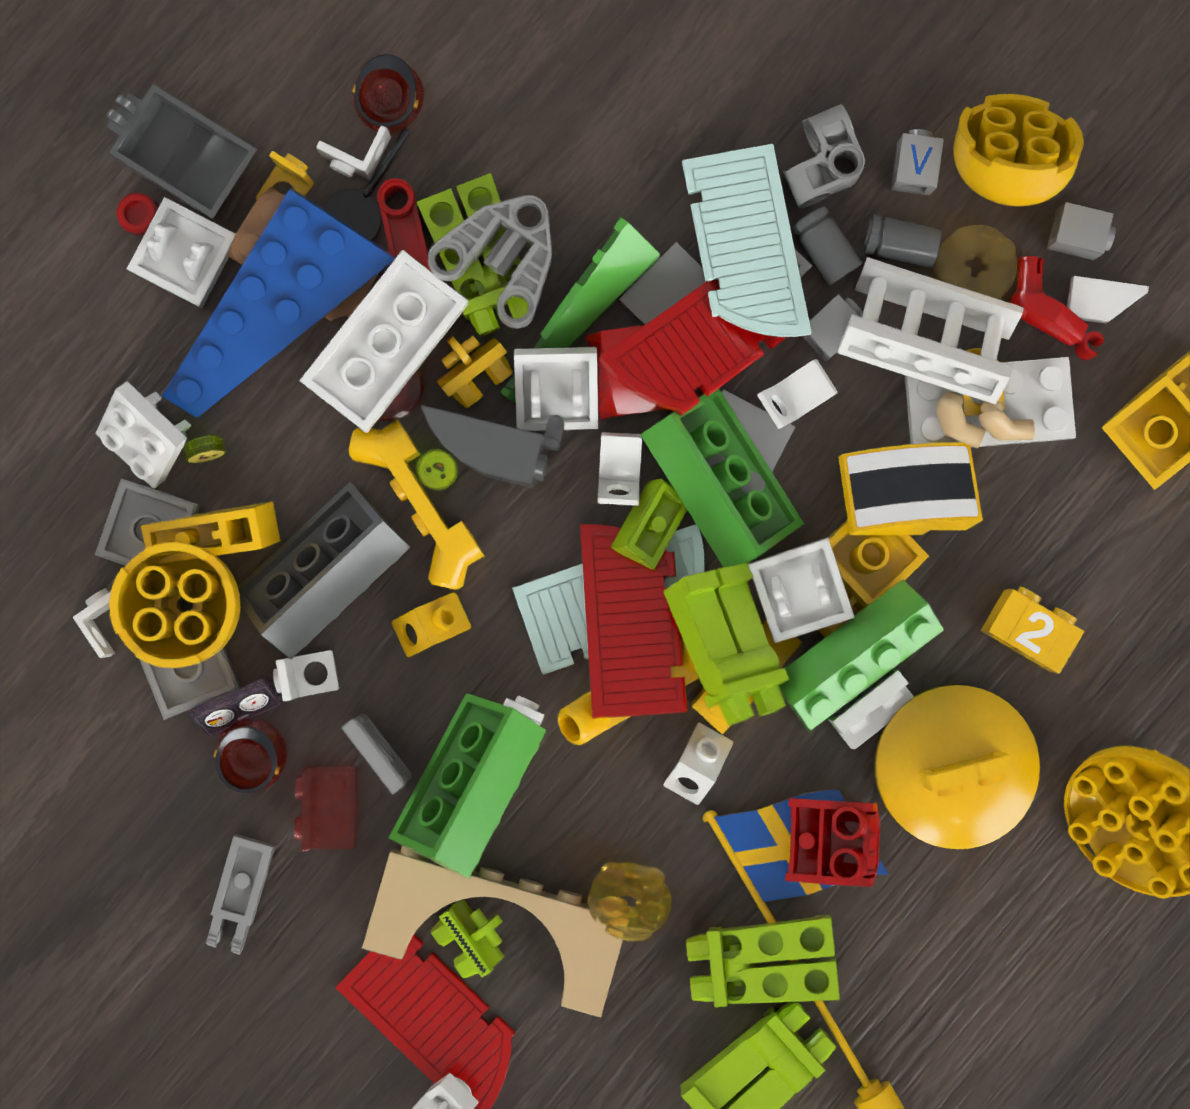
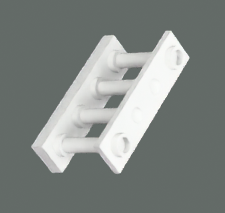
[838,257,1024,404]

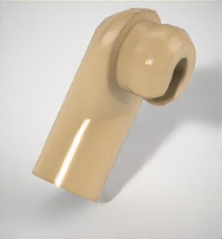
[936,392,986,449]
[979,401,1035,440]

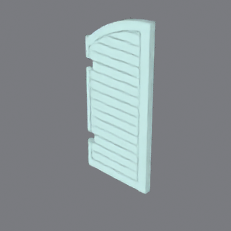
[682,144,812,337]
[512,524,704,675]

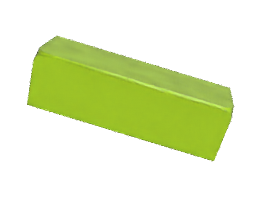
[611,479,687,570]

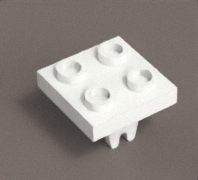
[127,197,236,309]
[514,347,598,431]
[95,381,191,489]
[749,537,854,643]

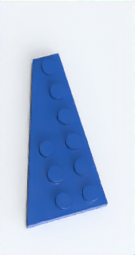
[162,188,397,418]

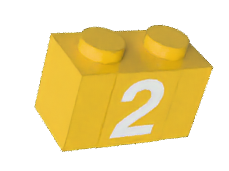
[980,586,1085,674]

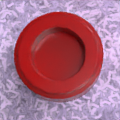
[116,193,158,236]

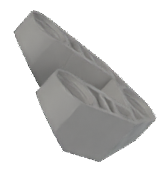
[428,196,552,328]

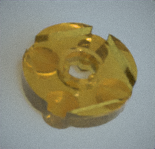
[934,225,1018,299]
[588,862,672,941]

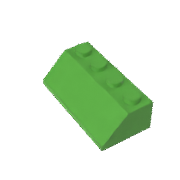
[640,389,804,568]
[779,580,944,732]
[389,693,547,879]

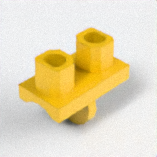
[437,336,513,408]

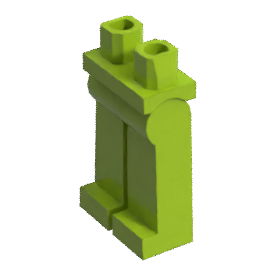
[417,173,535,337]
[663,562,789,726]
[686,914,840,1007]
[680,1002,836,1109]

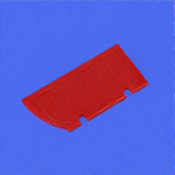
[598,279,787,416]
[580,524,687,719]
[335,934,516,1109]

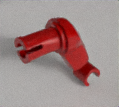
[1010,256,1104,360]

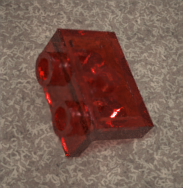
[294,766,357,852]

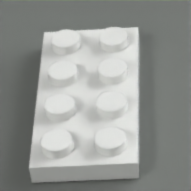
[300,250,469,433]
[905,357,1076,448]

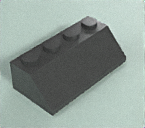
[238,481,410,659]

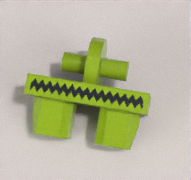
[431,899,505,978]

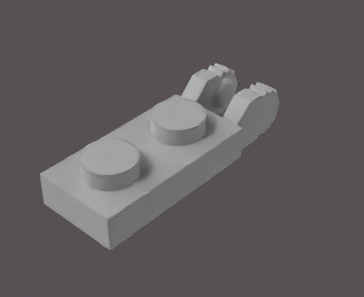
[206,834,275,955]

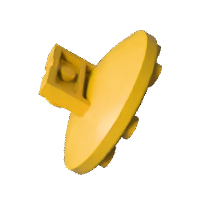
[874,685,1040,849]
[1064,746,1190,899]

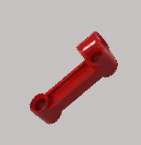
[377,178,431,272]

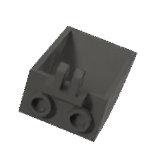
[106,84,257,218]
[421,405,565,489]

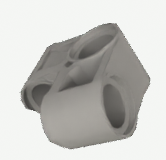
[782,104,865,209]

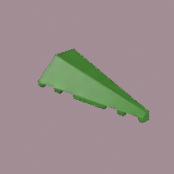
[500,218,660,404]

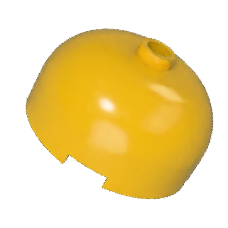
[953,94,1084,206]
[109,542,240,668]

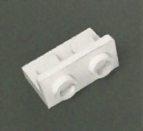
[827,669,914,749]

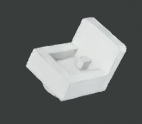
[411,1073,479,1109]

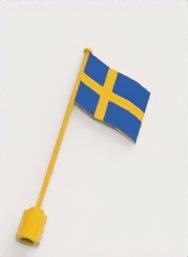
[703,790,905,1109]

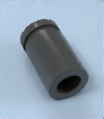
[791,206,864,287]
[863,213,942,269]

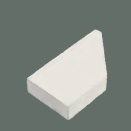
[1067,276,1149,323]

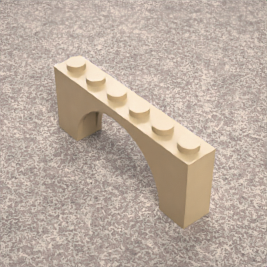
[362,846,628,1018]

